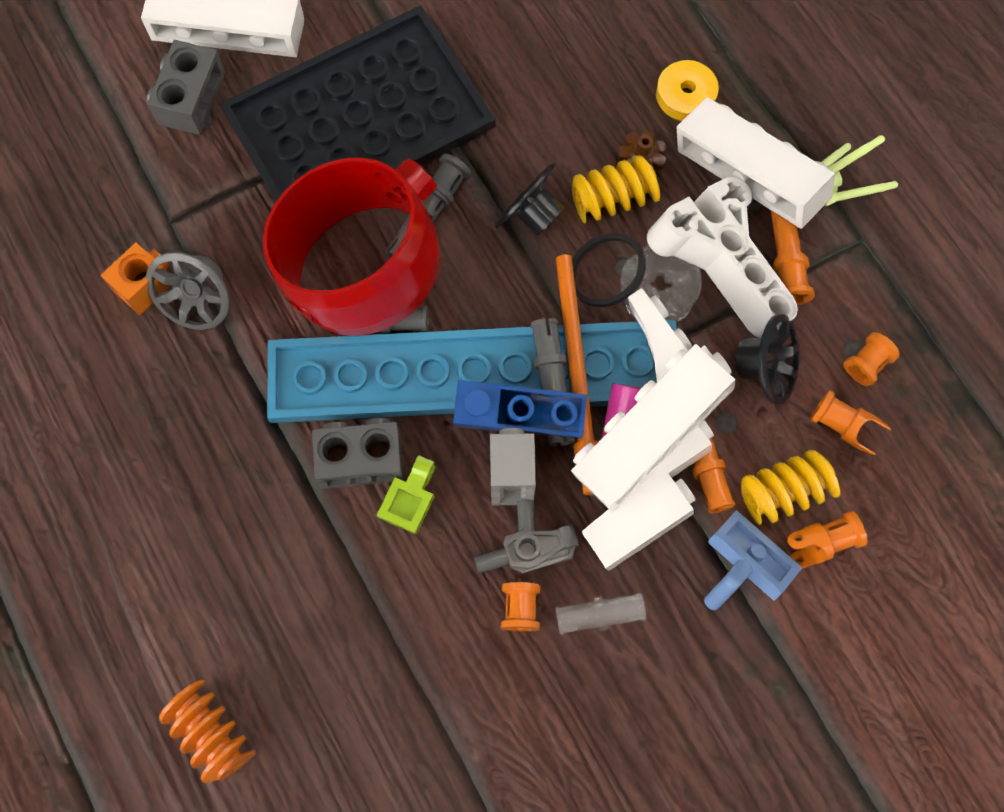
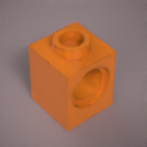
[100,242,172,315]

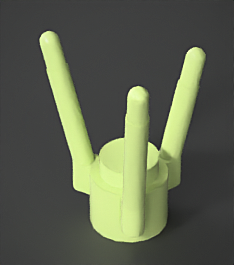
[822,135,898,207]

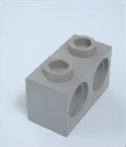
[490,428,536,506]

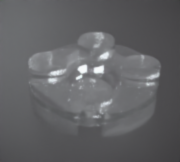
[620,245,702,321]

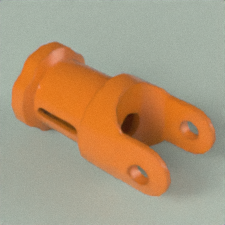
[809,389,892,455]
[787,511,868,568]

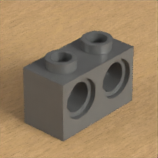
[147,40,226,135]
[312,418,404,489]

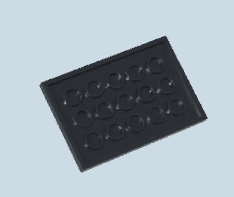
[219,5,496,203]

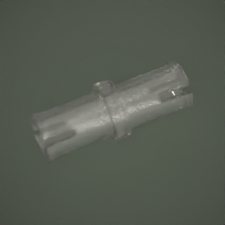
[555,593,646,635]

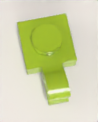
[376,455,436,535]

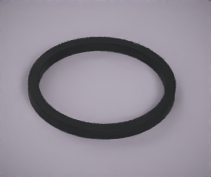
[572,233,646,307]

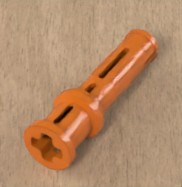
[770,210,815,306]

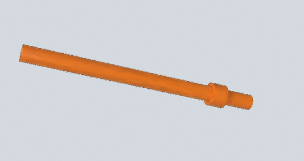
[556,254,598,495]

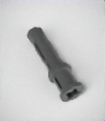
[384,154,471,259]

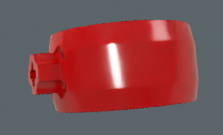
[263,158,440,336]

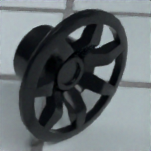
[495,163,565,236]
[735,314,800,405]

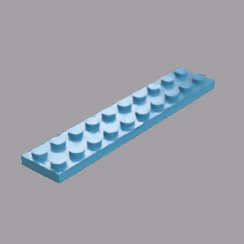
[267,319,676,423]

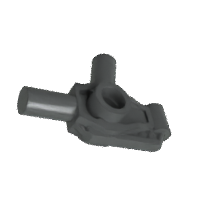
[474,500,580,574]

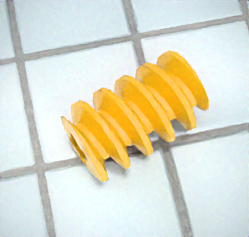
[572,155,660,224]
[741,450,840,526]

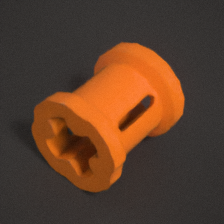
[843,332,900,387]
[501,582,540,631]

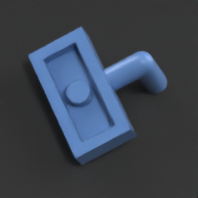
[704,510,802,610]

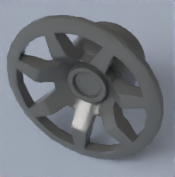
[146,252,230,330]

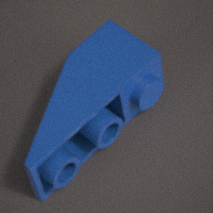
[453,380,587,438]

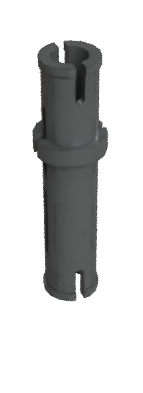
[531,318,575,447]

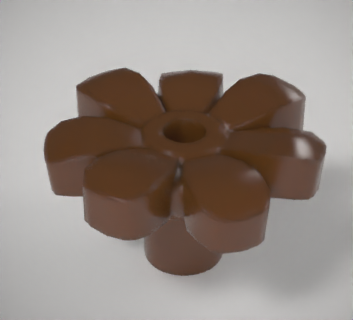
[618,131,667,169]

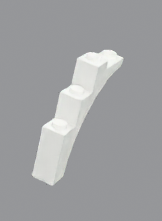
[582,288,732,571]

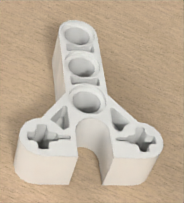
[647,176,798,338]

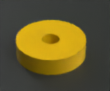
[656,60,719,121]

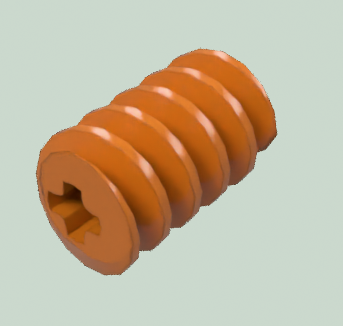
[159,679,256,784]

